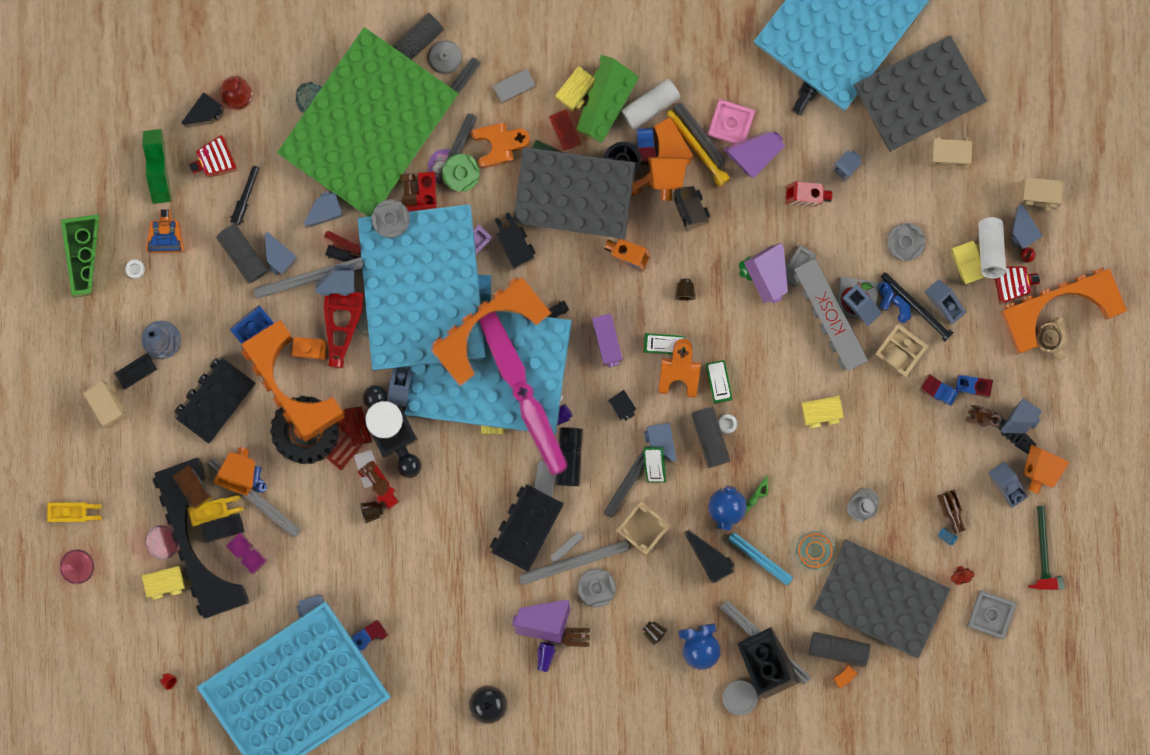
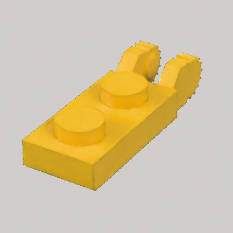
[187,495,244,527]
[47,503,102,522]

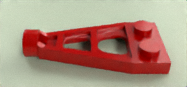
[323,292,364,368]

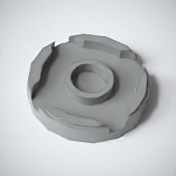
[372,200,410,238]
[887,223,925,261]
[578,569,616,607]

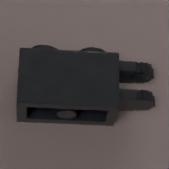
[494,212,536,270]

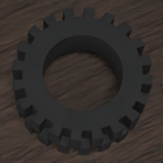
[270,396,340,464]

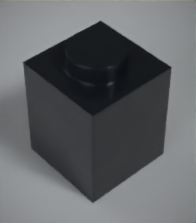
[608,390,636,421]

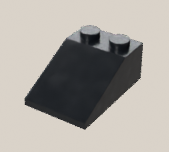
[672,186,710,232]
[684,530,735,583]
[737,627,799,699]

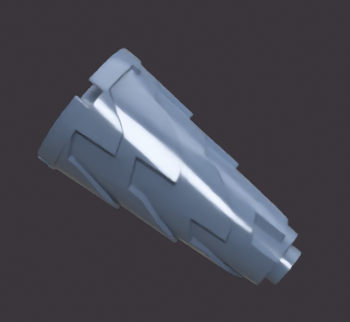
[142,321,181,359]

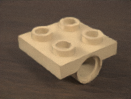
[874,324,929,377]

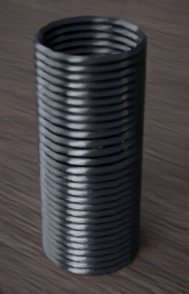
[556,427,583,486]

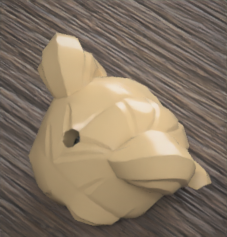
[1036,316,1067,360]

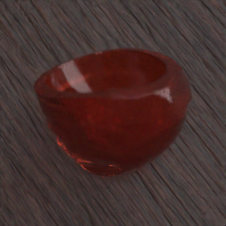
[220,76,252,110]

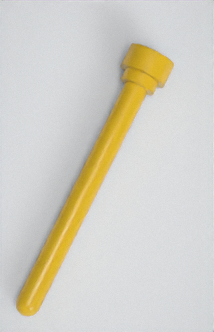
[667,110,730,187]

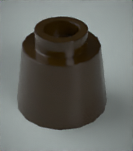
[675,278,696,301]
[360,501,383,524]
[643,621,668,646]

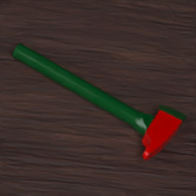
[1028,506,1065,590]

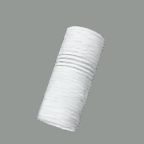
[621,79,681,130]
[978,217,1006,278]

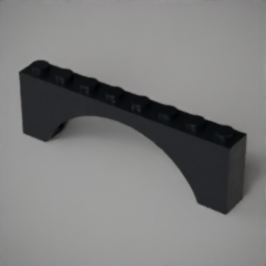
[153,458,250,619]

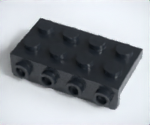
[174,356,256,444]
[490,484,564,572]

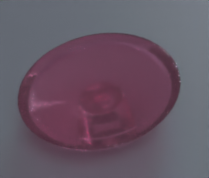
[145,525,178,560]
[60,549,94,584]

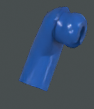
[878,282,894,311]
[892,294,911,323]
[252,466,267,493]

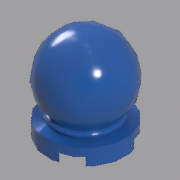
[678,623,720,670]

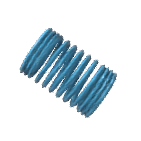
[938,527,958,546]

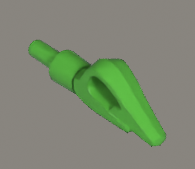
[745,475,768,516]

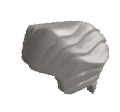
[847,488,879,522]

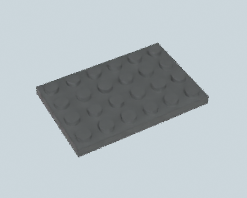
[853,35,987,152]
[513,147,636,239]
[813,539,950,658]

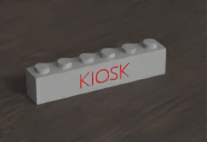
[793,259,868,371]

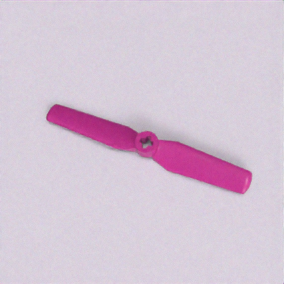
[478,311,567,474]

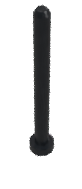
[881,272,954,342]

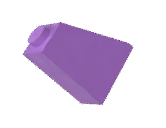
[723,131,785,178]
[744,243,788,304]
[592,313,623,368]
[512,600,571,643]

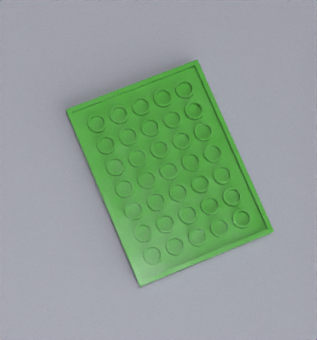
[277,27,459,217]

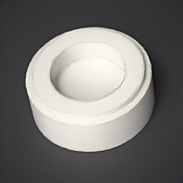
[125,259,145,279]
[718,414,737,434]

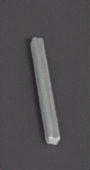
[254,257,364,299]
[208,458,301,537]
[519,540,630,585]
[720,601,811,684]

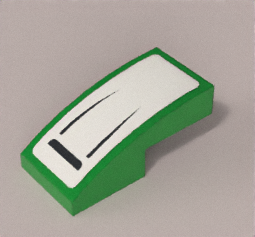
[643,333,686,355]
[706,360,733,404]
[643,446,667,483]

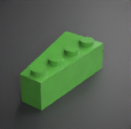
[576,55,639,143]
[61,214,100,298]

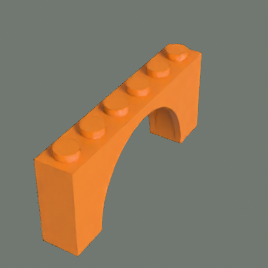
[631,117,693,197]
[1000,267,1127,355]
[431,277,551,386]
[241,320,344,442]

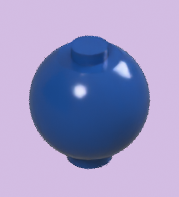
[708,486,747,530]

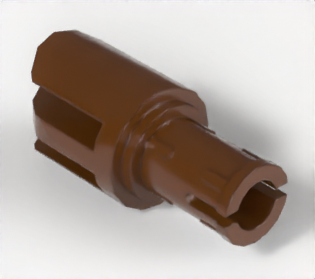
[966,405,1001,427]
[937,489,966,534]
[547,628,590,647]

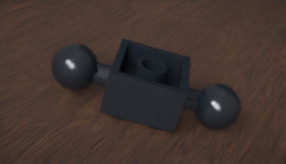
[363,385,422,478]

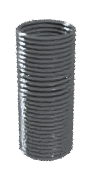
[392,12,444,60]
[216,224,268,284]
[691,406,731,468]
[809,631,871,668]

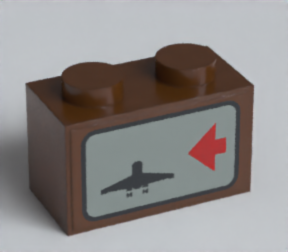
[173,466,213,509]

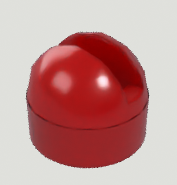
[1020,247,1036,263]
[160,673,177,690]

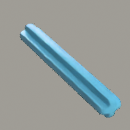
[728,532,793,585]

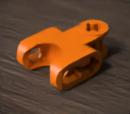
[471,123,530,168]
[658,339,701,398]

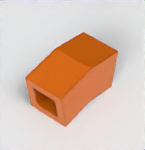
[833,665,857,688]

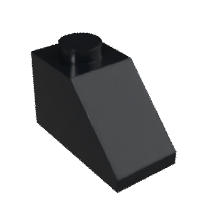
[181,92,224,128]
[200,514,245,543]

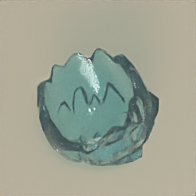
[295,82,322,113]

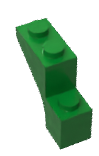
[142,129,171,204]

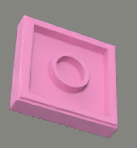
[707,99,755,144]

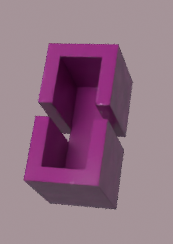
[226,533,268,574]

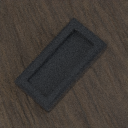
[115,353,158,390]

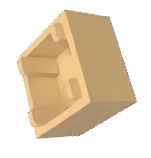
[928,136,972,169]
[1018,177,1064,211]
[83,381,129,428]
[616,501,671,555]

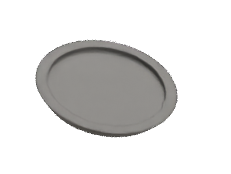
[428,40,462,74]
[723,680,758,715]

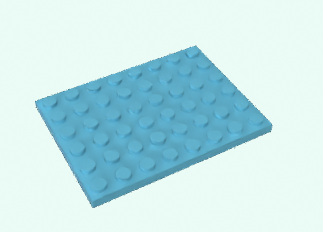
[753,0,929,112]
[357,204,486,370]
[405,311,572,435]
[197,601,391,755]

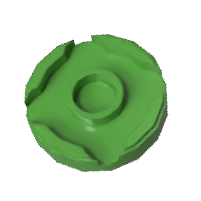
[442,154,480,192]

